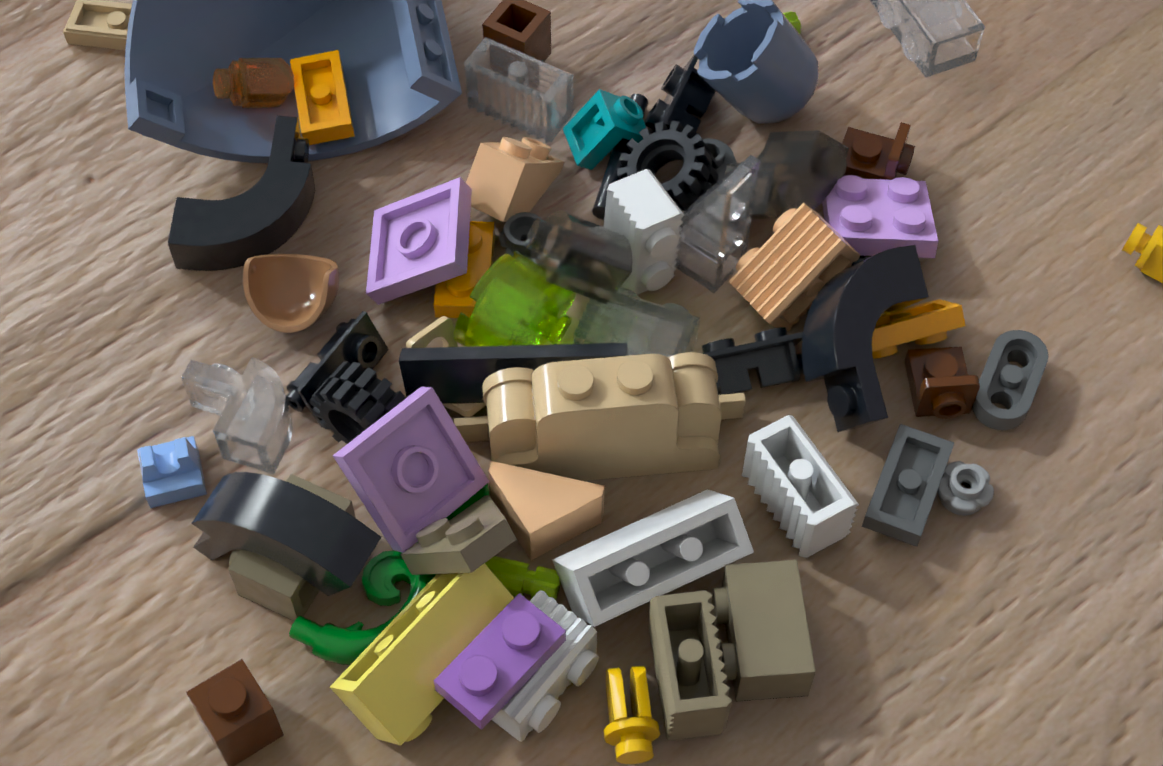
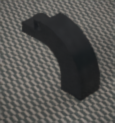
[168,115,316,271]
[802,245,929,432]
[191,472,381,596]

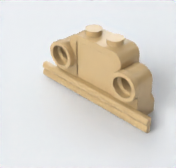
[454,352,745,481]

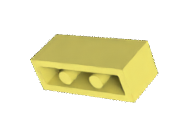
[330,563,514,745]

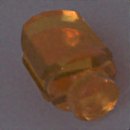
[213,57,294,108]

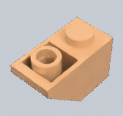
[466,137,565,222]

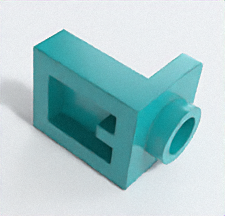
[563,89,646,170]

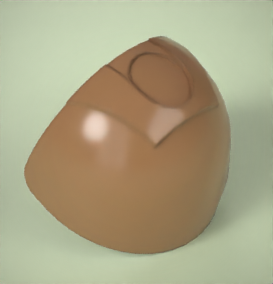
[243,254,339,333]

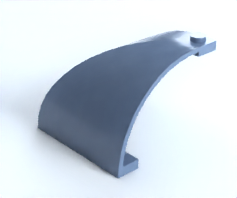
[124,0,462,163]

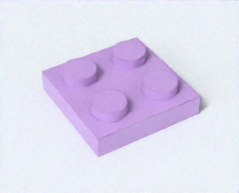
[821,175,938,258]
[366,177,472,305]
[333,387,489,553]

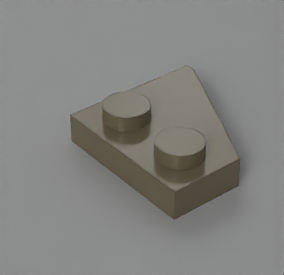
[401,495,517,575]

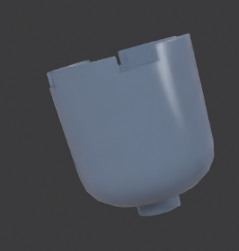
[694,0,818,124]

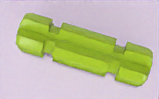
[485,556,561,600]

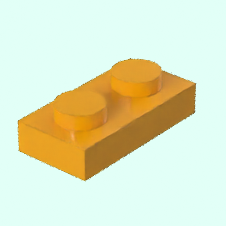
[290,50,355,146]
[434,221,495,319]
[872,299,966,358]

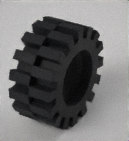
[617,121,719,220]
[310,361,406,444]

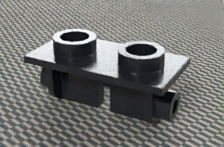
[644,55,716,134]
[284,311,389,428]
[702,327,804,395]

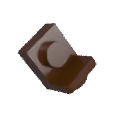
[832,122,915,180]
[904,346,980,419]

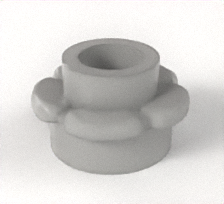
[937,461,994,516]

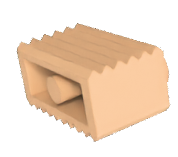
[729,202,860,331]

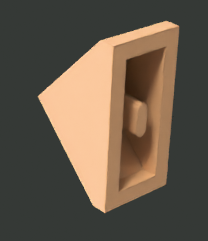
[488,461,605,560]

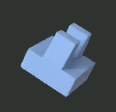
[137,436,207,508]

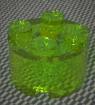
[454,251,576,347]

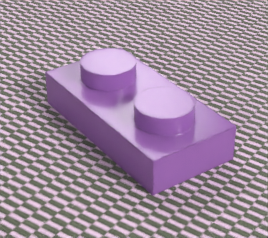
[434,593,566,730]

